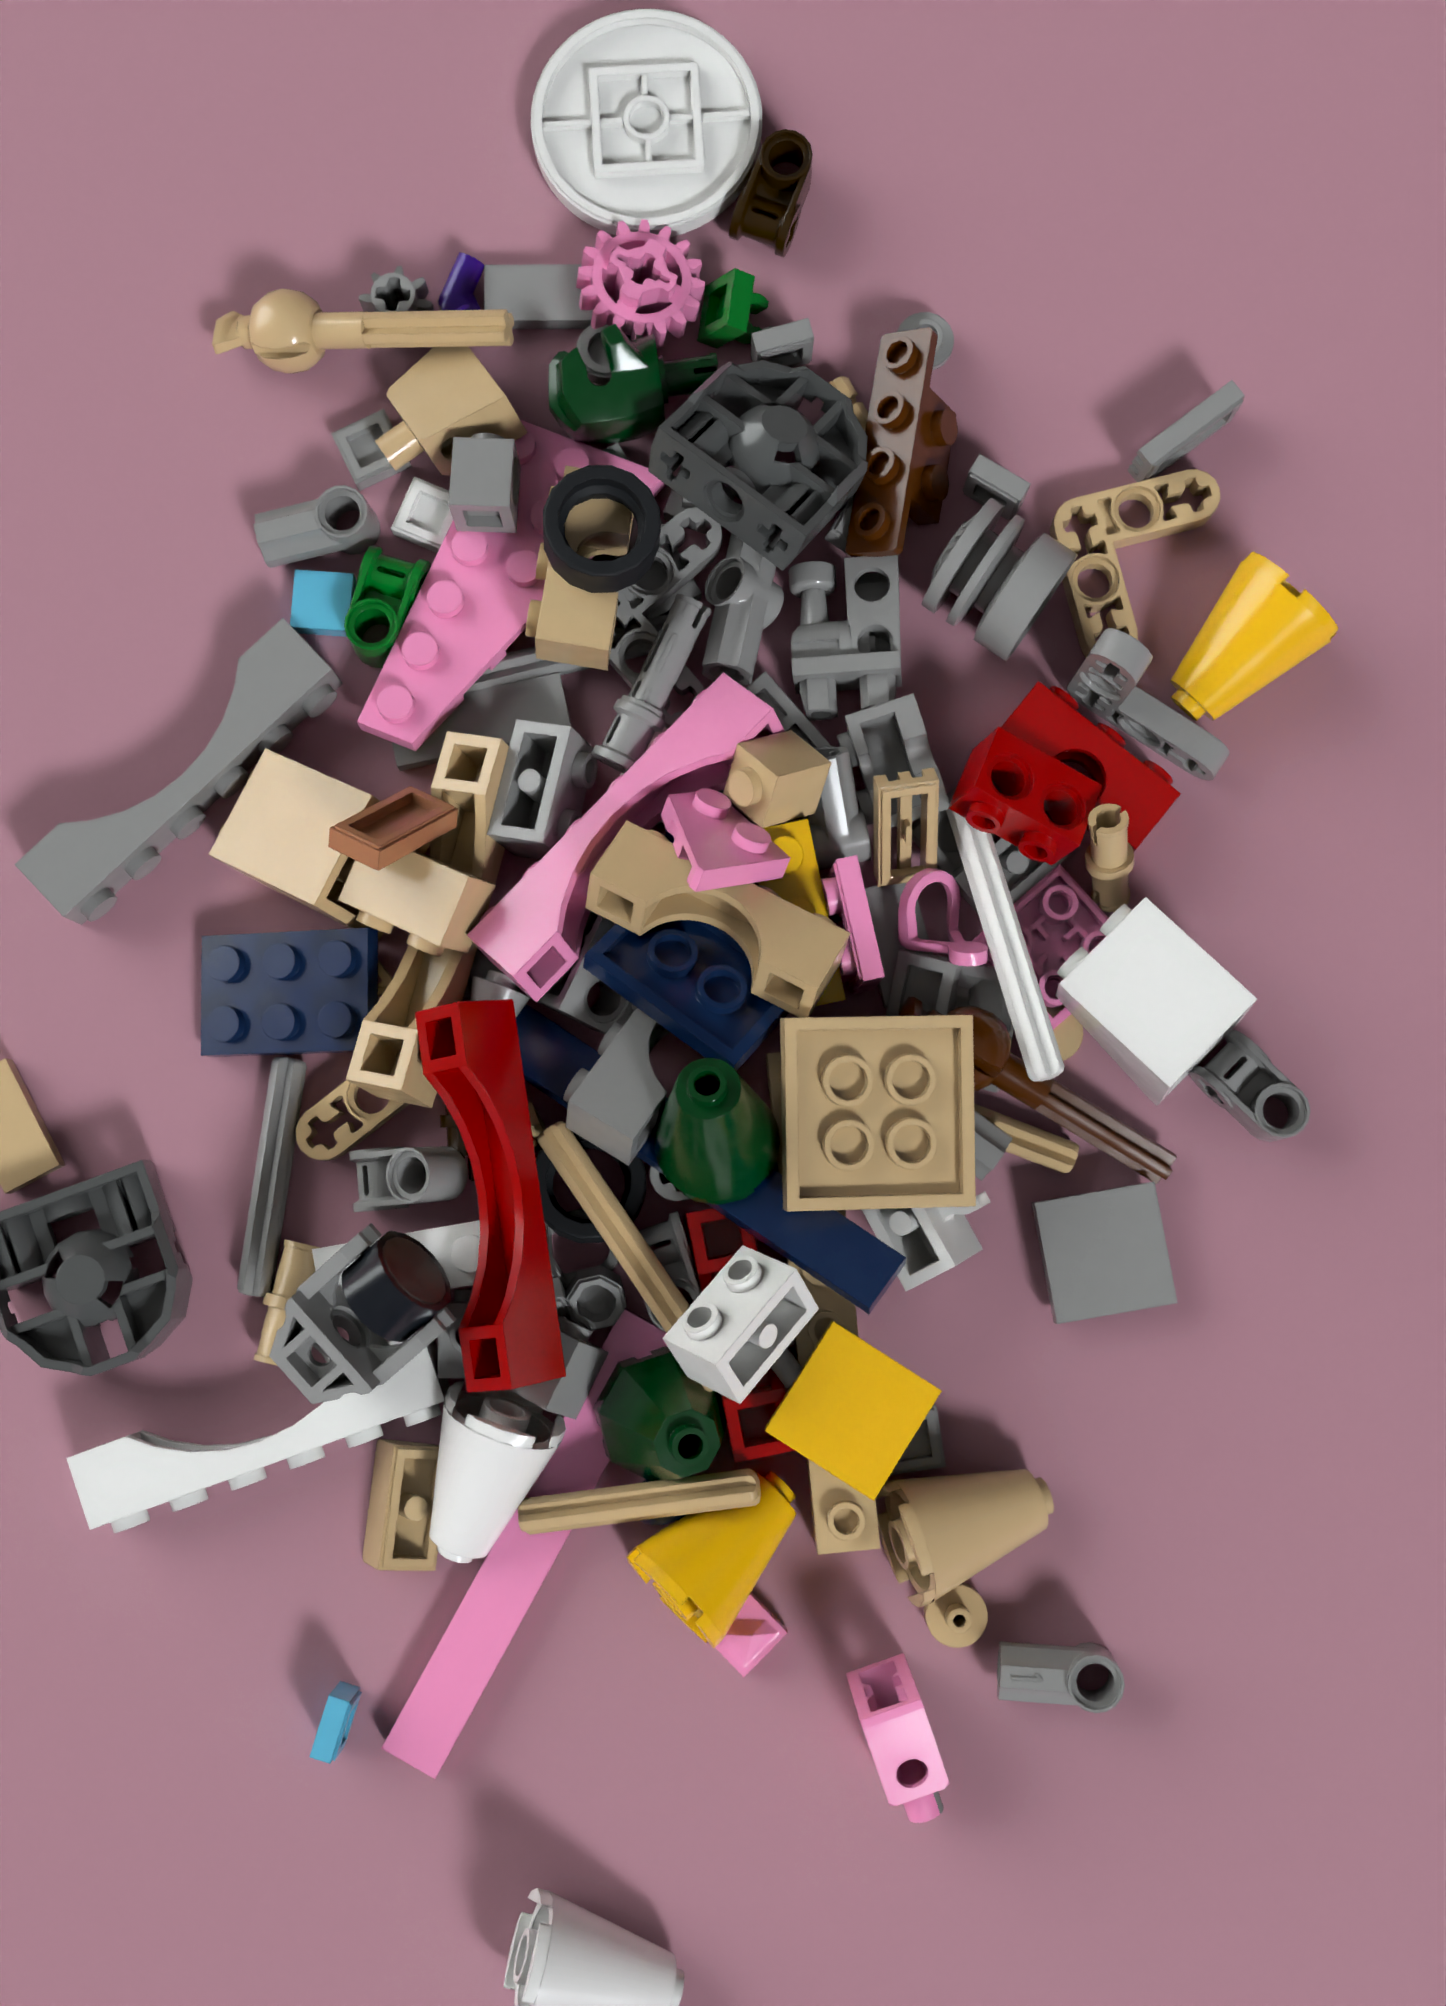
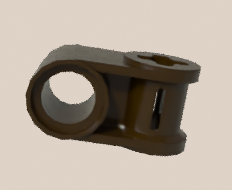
[729,129,813,258]

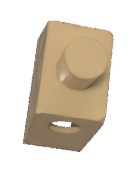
[375,347,528,476]

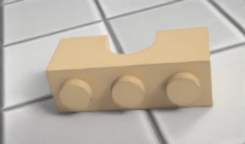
[525,465,634,671]

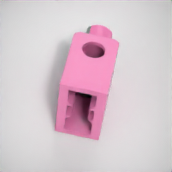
[846,1653,950,1823]

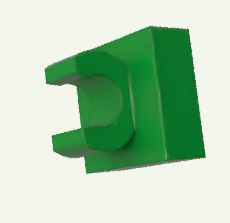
[697,268,769,349]

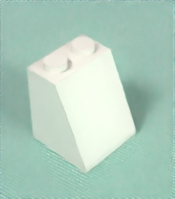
[1055,897,1257,1106]

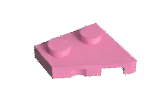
[661,788,791,892]

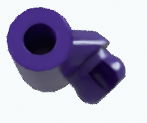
[438,252,484,310]

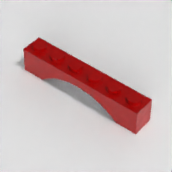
[415,999,566,1393]

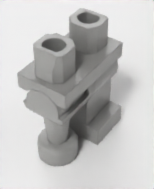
[788,555,902,721]

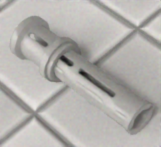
[591,594,712,773]

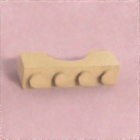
[585,820,851,1017]

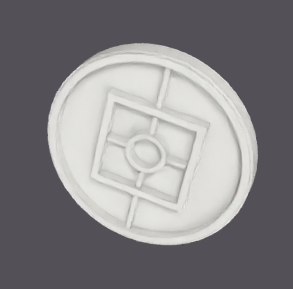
[531,9,762,237]

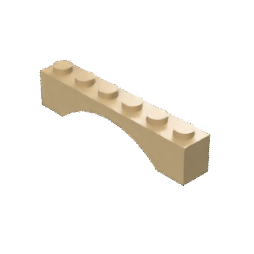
[346,731,509,1108]

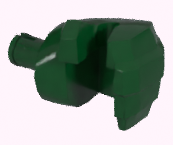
[548,324,718,443]

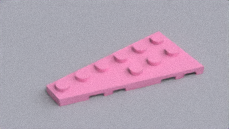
[357,420,666,752]

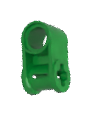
[344,545,431,668]

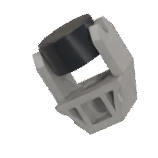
[269,1223,456,1404]

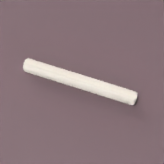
[946,799,1064,1082]

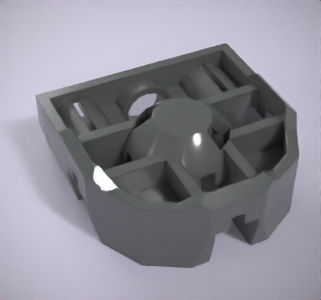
[648,360,868,571]
[0,1160,193,1376]

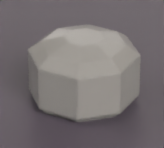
[566,1265,627,1330]

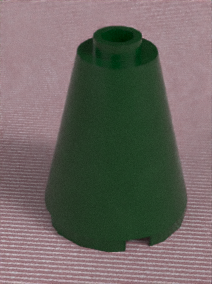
[654,1058,780,1205]

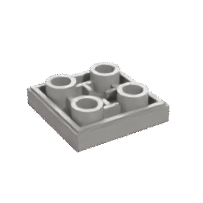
[1032,1182,1178,1324]

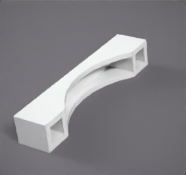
[66,1331,450,1533]

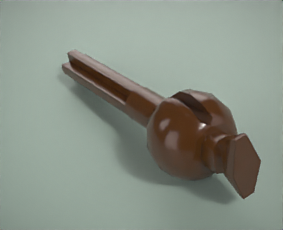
[899,997,1177,1184]

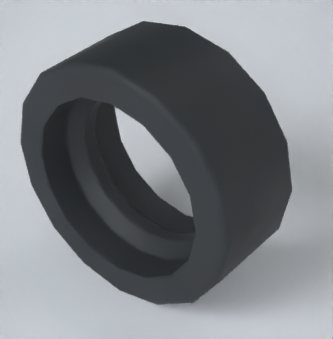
[543,465,661,593]
[536,1131,646,1243]

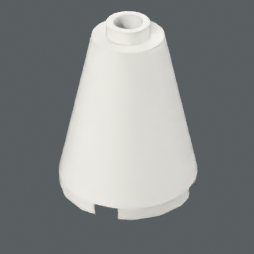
[429,1381,566,1563]
[504,1888,684,2006]

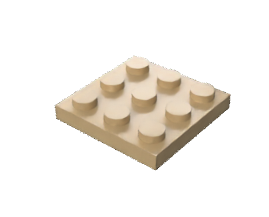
[780,1015,976,1212]

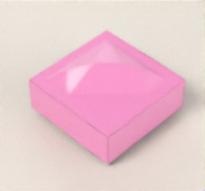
[715,1592,788,1677]

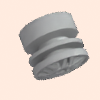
[921,498,1078,661]

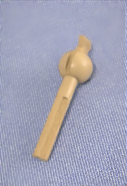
[212,289,514,374]

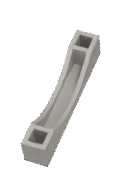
[14,618,343,925]

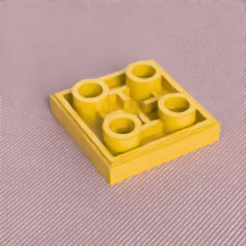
[764,1320,942,1501]

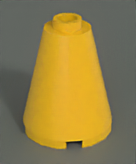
[1170,552,1338,721]
[626,1471,796,1648]

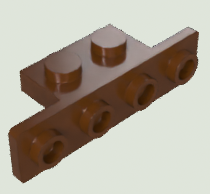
[845,327,958,557]

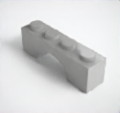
[563,1004,671,1166]

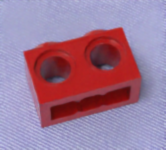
[948,726,1103,866]

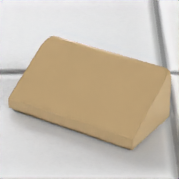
[363,1439,439,1571]

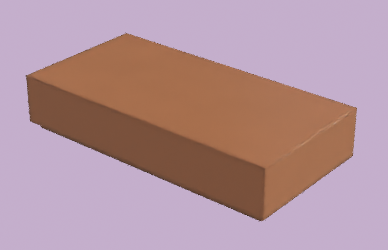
[328,786,458,871]

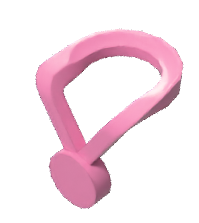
[898,868,988,967]

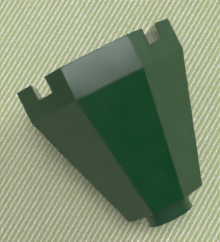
[593,1346,727,1481]

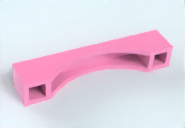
[467,672,785,1003]

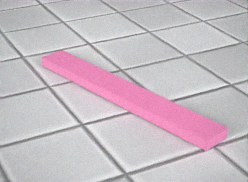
[381,1308,668,1779]

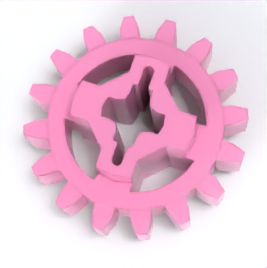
[576,219,705,348]

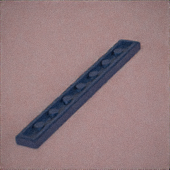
[516,1004,906,1314]

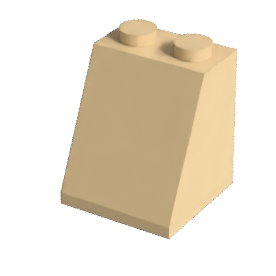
[208,748,431,942]

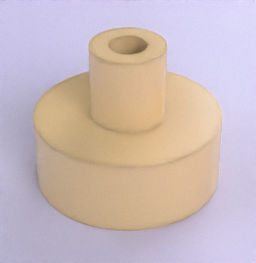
[924,1582,988,1648]

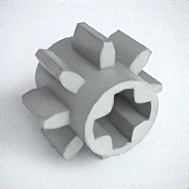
[359,266,434,312]

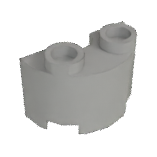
[837,693,950,828]

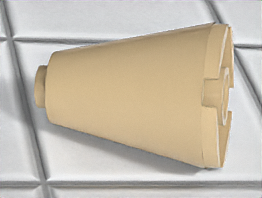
[875,1469,1054,1607]

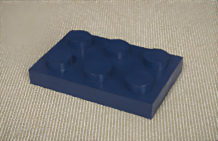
[583,920,789,1071]
[201,928,378,1057]

